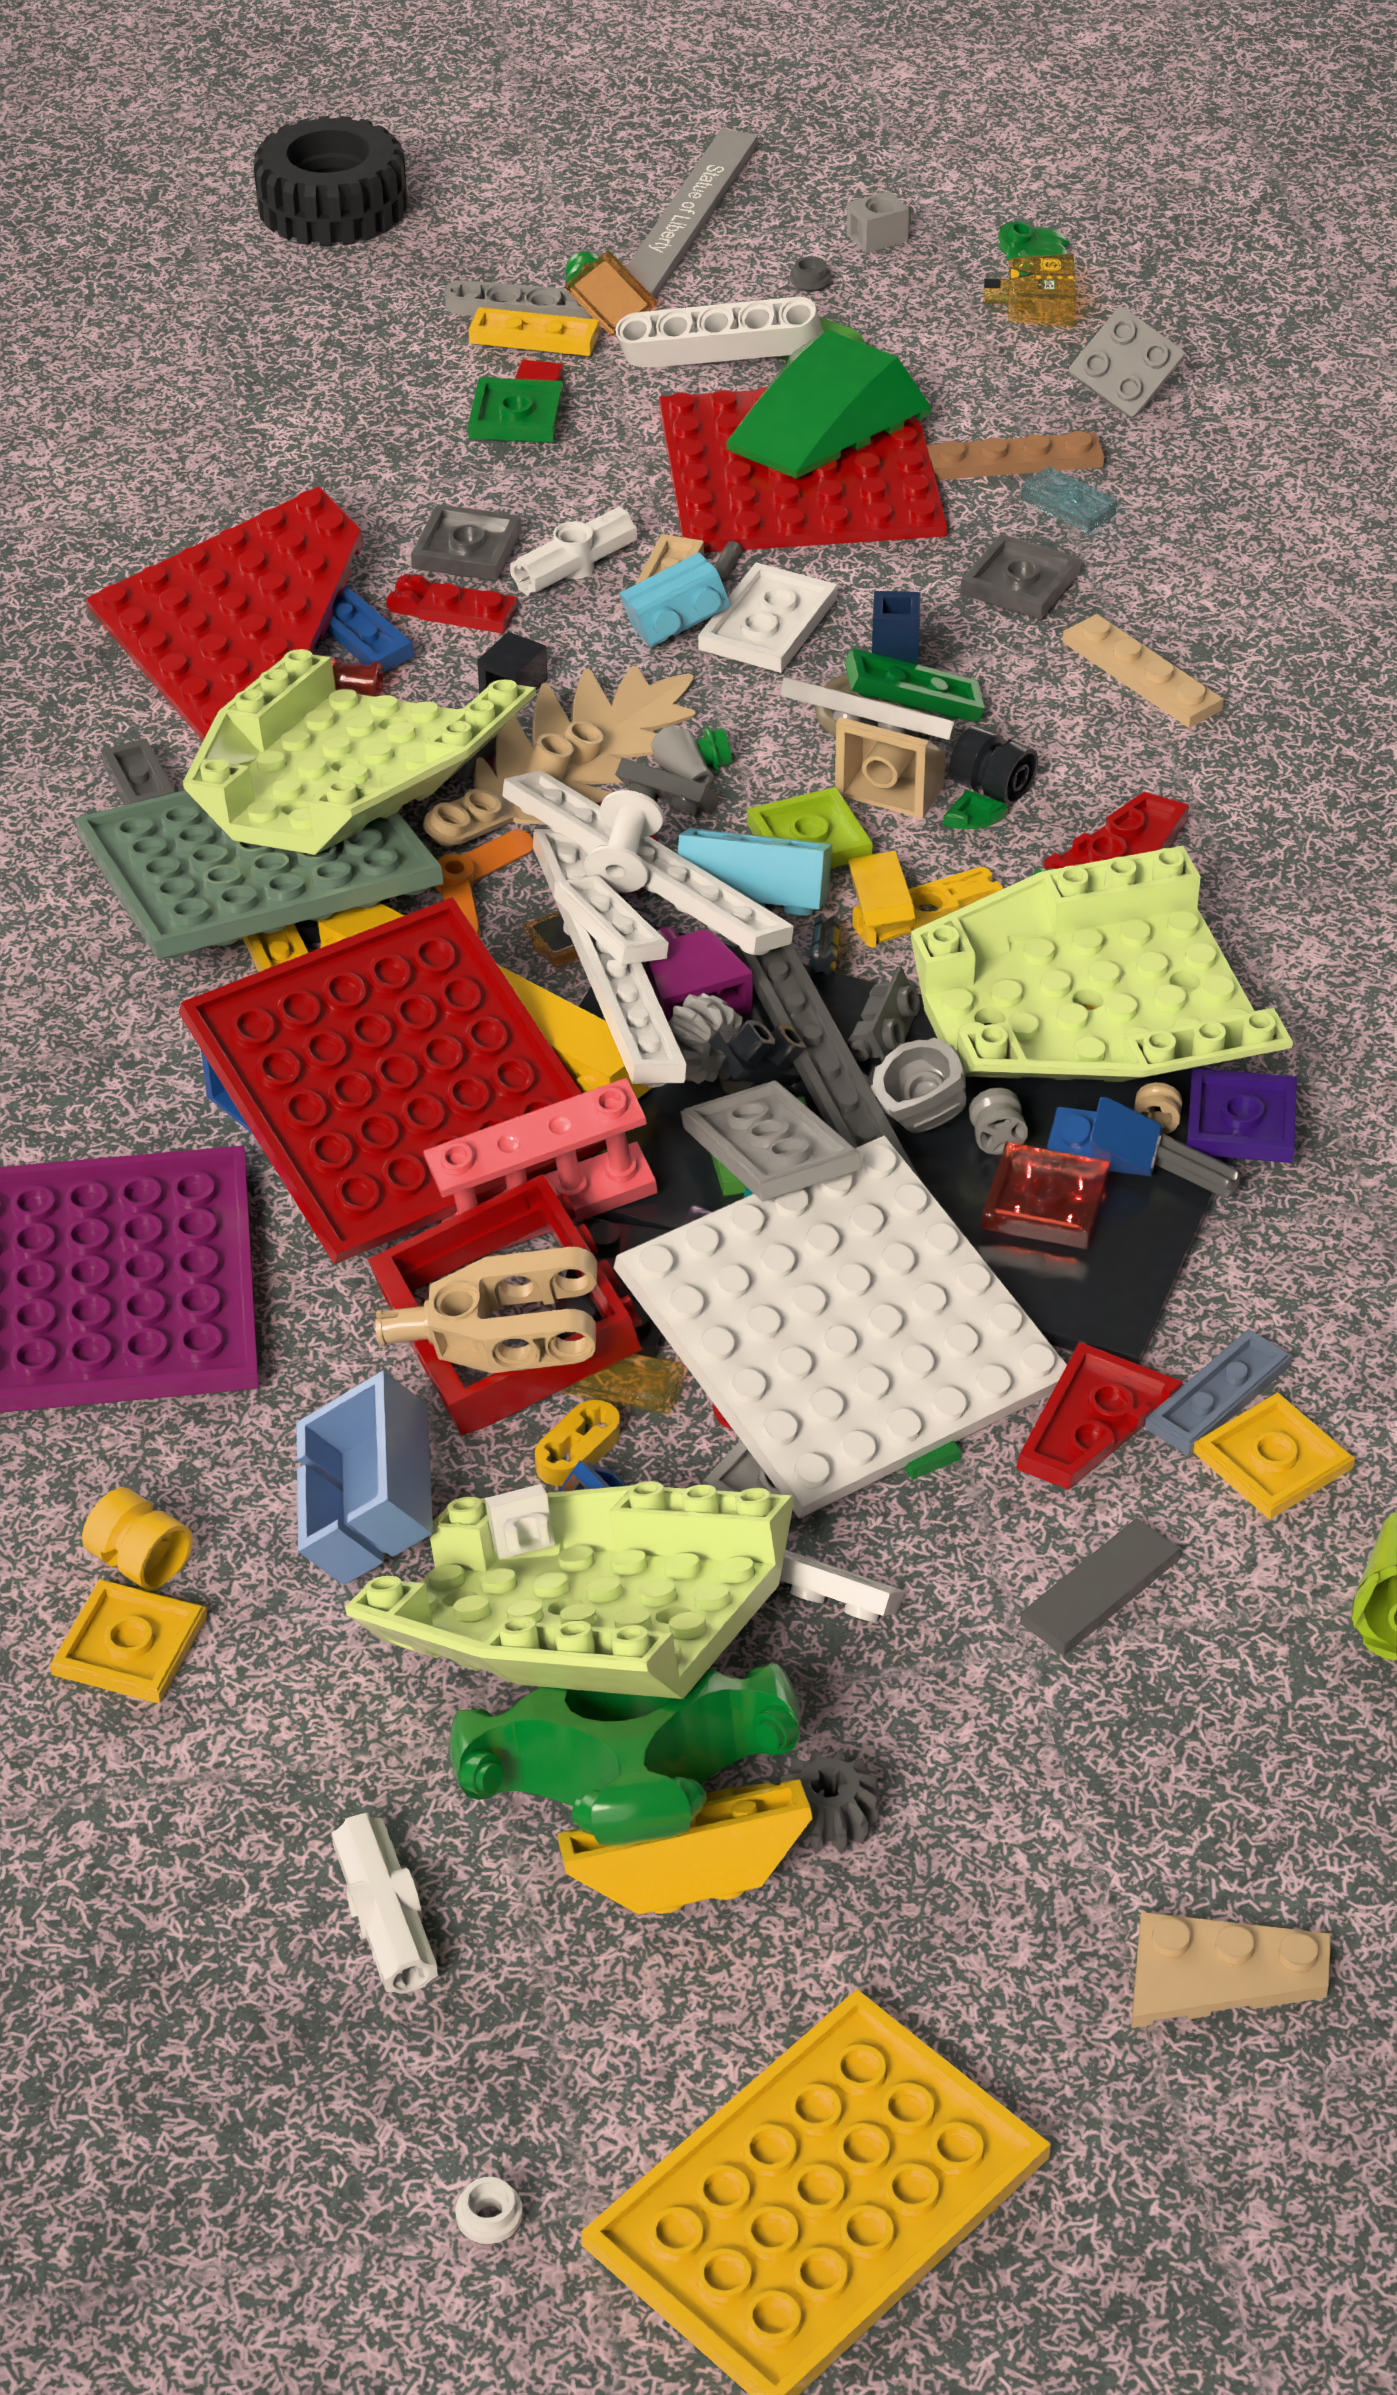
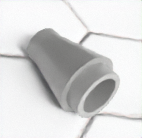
[651,725,713,786]

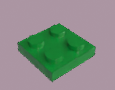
[468,377,563,443]

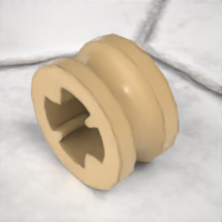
[1134,1082,1182,1134]

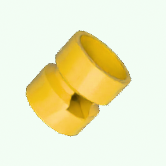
[82,1487,193,1592]

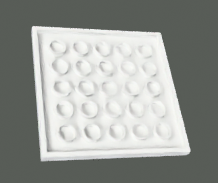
[614,1135,1067,1519]

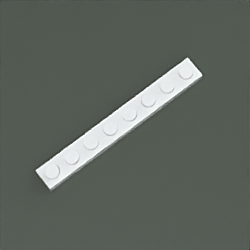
[502,770,794,955]

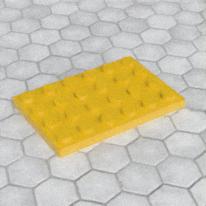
[581,1989,1051,2395]

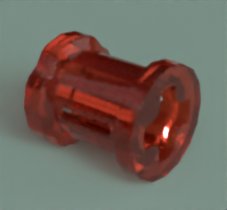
[332,657,384,697]

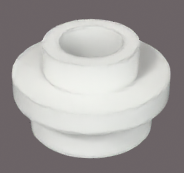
[455,2177,523,2244]

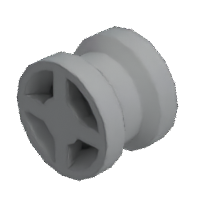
[969,1088,1028,1155]

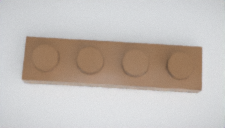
[927,431,1104,480]

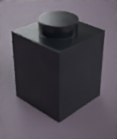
[477,632,548,694]

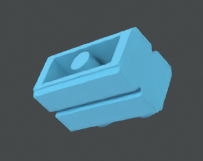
[619,552,730,648]

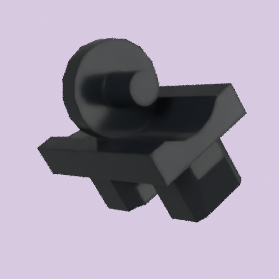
[708,1020,806,1095]

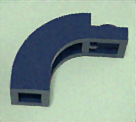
[872,591,921,665]

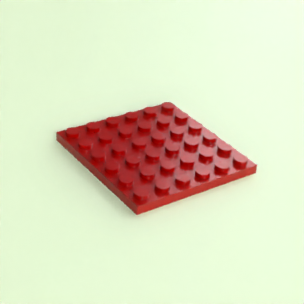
[659,387,947,553]
[179,897,607,1265]

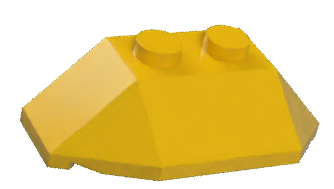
[557,1779,812,1915]

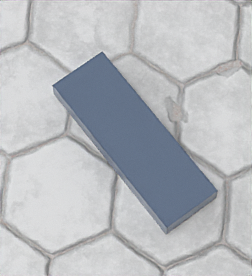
[1145,1329,1292,1456]

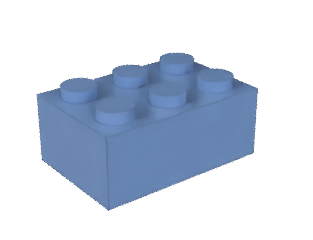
[296,1370,433,1584]

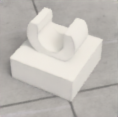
[485,1484,555,1560]

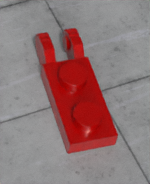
[385,573,518,634]

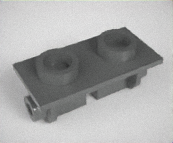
[847,966,920,1063]

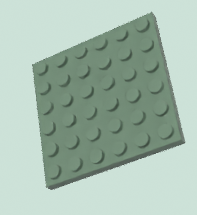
[75,790,444,959]

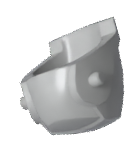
[871,1037,966,1133]

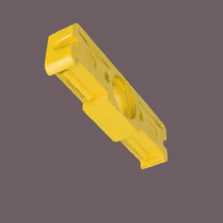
[852,867,1003,947]

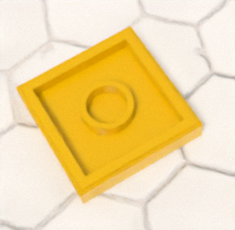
[1194,1392,1355,1519]
[50,1579,208,1704]

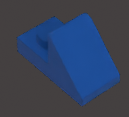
[1045,1097,1163,1176]

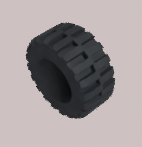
[253,116,408,246]

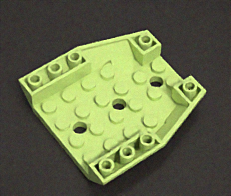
[183,649,536,855]
[911,846,1293,1082]
[345,1481,794,1699]

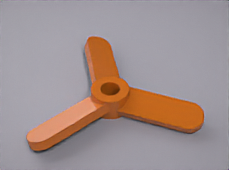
[435,829,533,938]

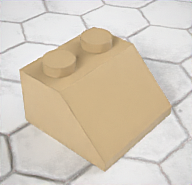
[835,717,945,819]

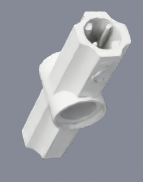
[510,507,637,597]
[332,1813,438,1994]

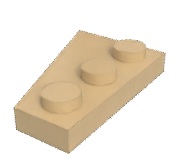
[1131,1912,1331,2028]

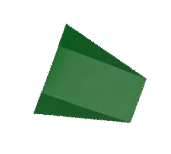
[726,329,932,478]

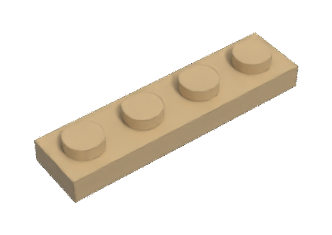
[1063,614,1224,728]

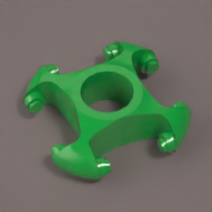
[449,1663,801,1847]

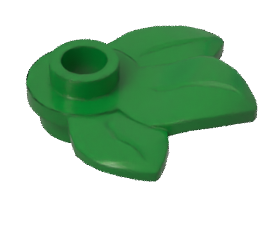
[998,221,1070,273]

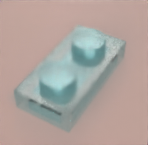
[1020,467,1117,533]

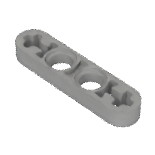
[445,281,601,320]

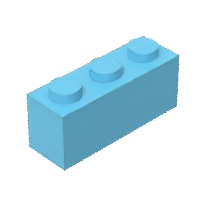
[678,828,833,915]

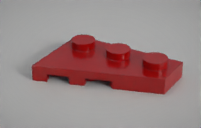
[1043,791,1189,870]
[1016,1342,1183,1490]

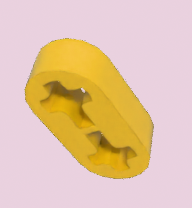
[535,1400,620,1486]

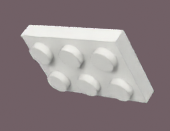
[698,562,837,673]

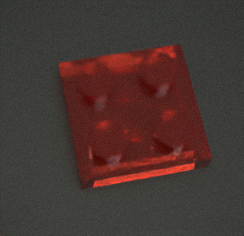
[981,1142,1110,1249]

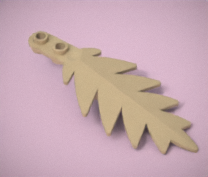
[423,666,696,846]

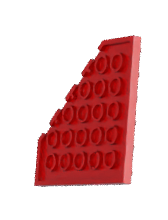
[85,486,364,742]

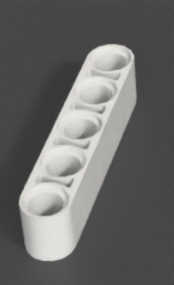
[616,297,824,367]

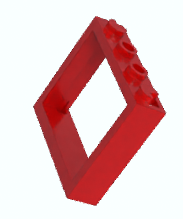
[367,1174,642,1436]

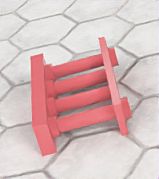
[423,1078,658,1254]

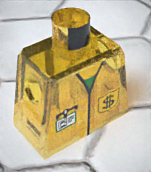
[983,254,1076,328]

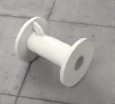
[584,790,663,893]

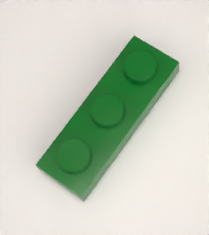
[844,648,985,723]

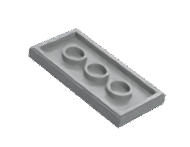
[681,1080,862,1201]

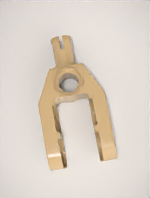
[375,1247,597,1373]

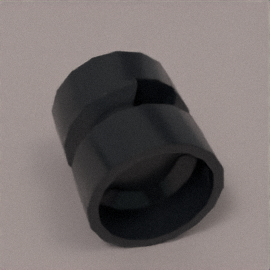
[949,724,1038,807]

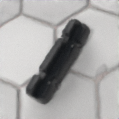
[809,914,841,976]

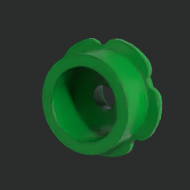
[696,728,732,771]

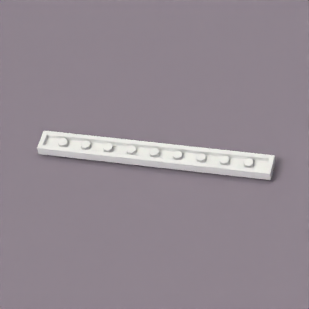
[532,829,687,1087]

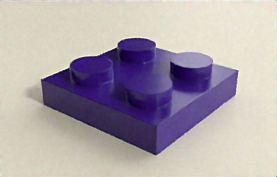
[1187,1068,1297,1163]

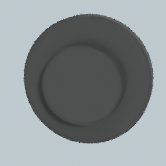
[790,256,831,290]

